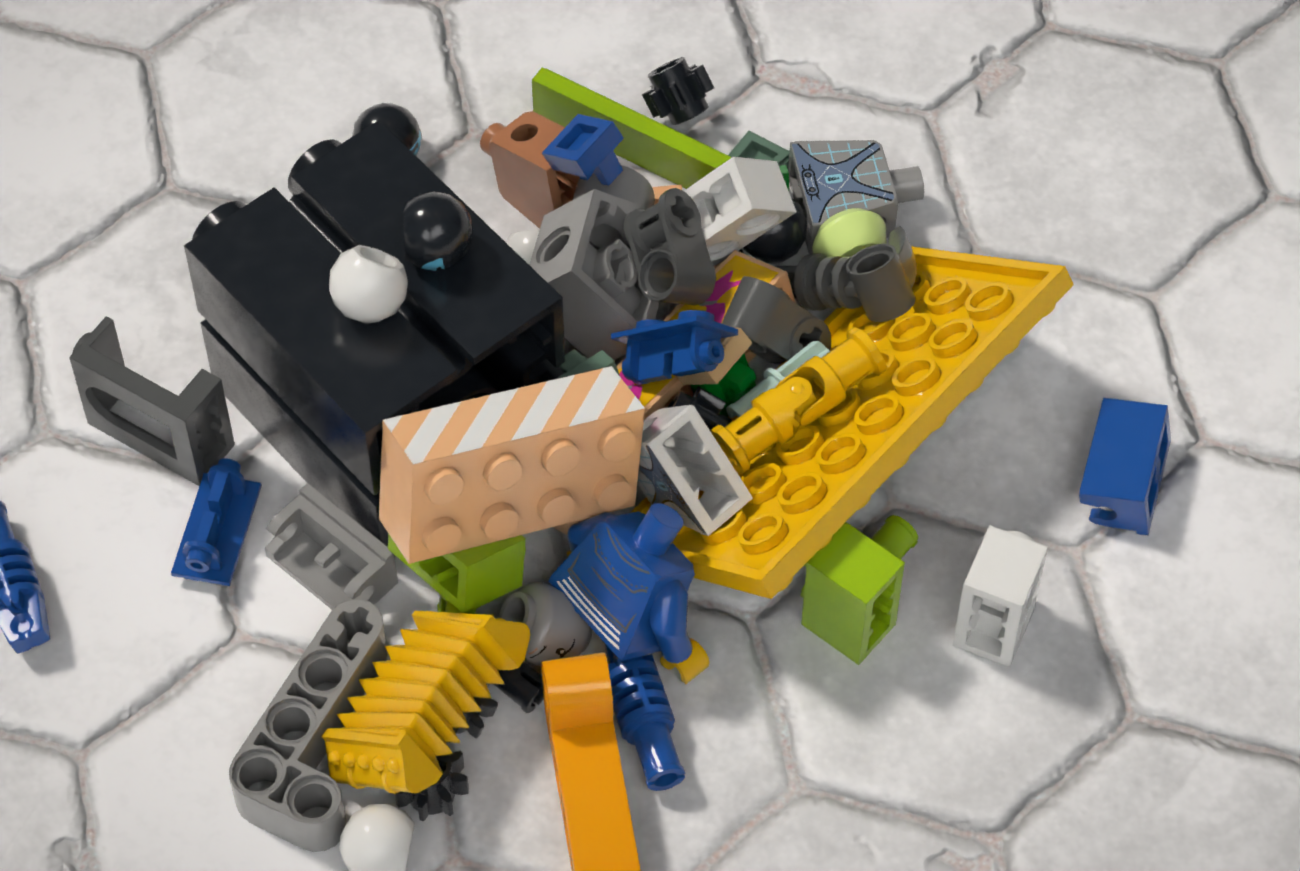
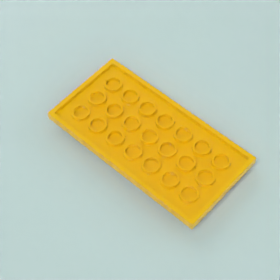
[630,246,1074,599]

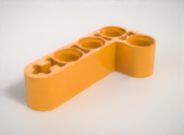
[541,652,641,871]

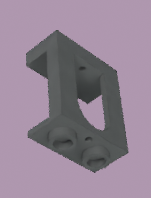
[69,316,235,486]

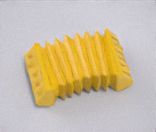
[321,610,530,794]

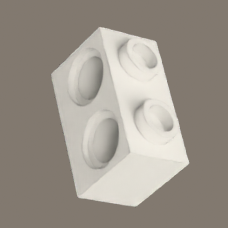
[681,157,796,266]
[953,525,1048,667]

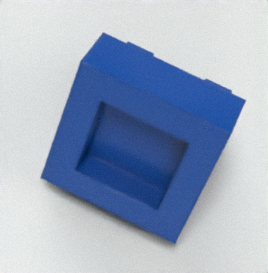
[542,114,624,186]

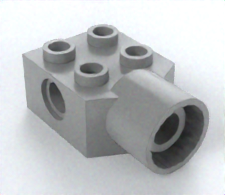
[529,165,660,360]

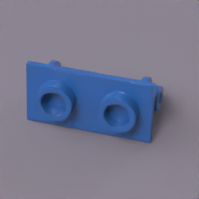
[611,310,738,385]
[171,458,262,586]

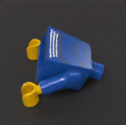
[548,503,710,684]

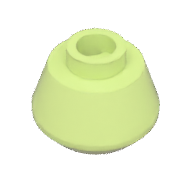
[812,208,887,257]

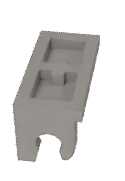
[265,483,398,610]

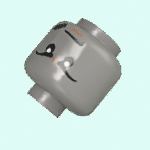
[499,582,592,667]

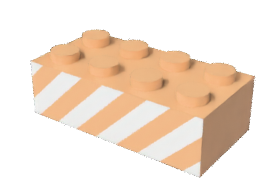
[379,366,645,564]

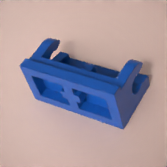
[1079,398,1171,536]

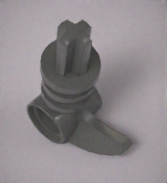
[772,226,917,322]

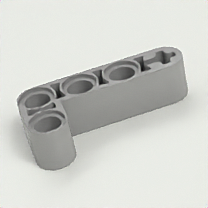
[229,599,387,852]

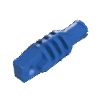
[0,501,50,654]
[605,644,686,791]

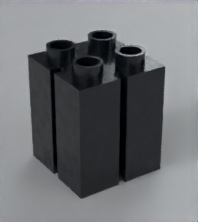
[184,120,565,547]

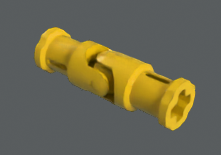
[710,327,887,474]

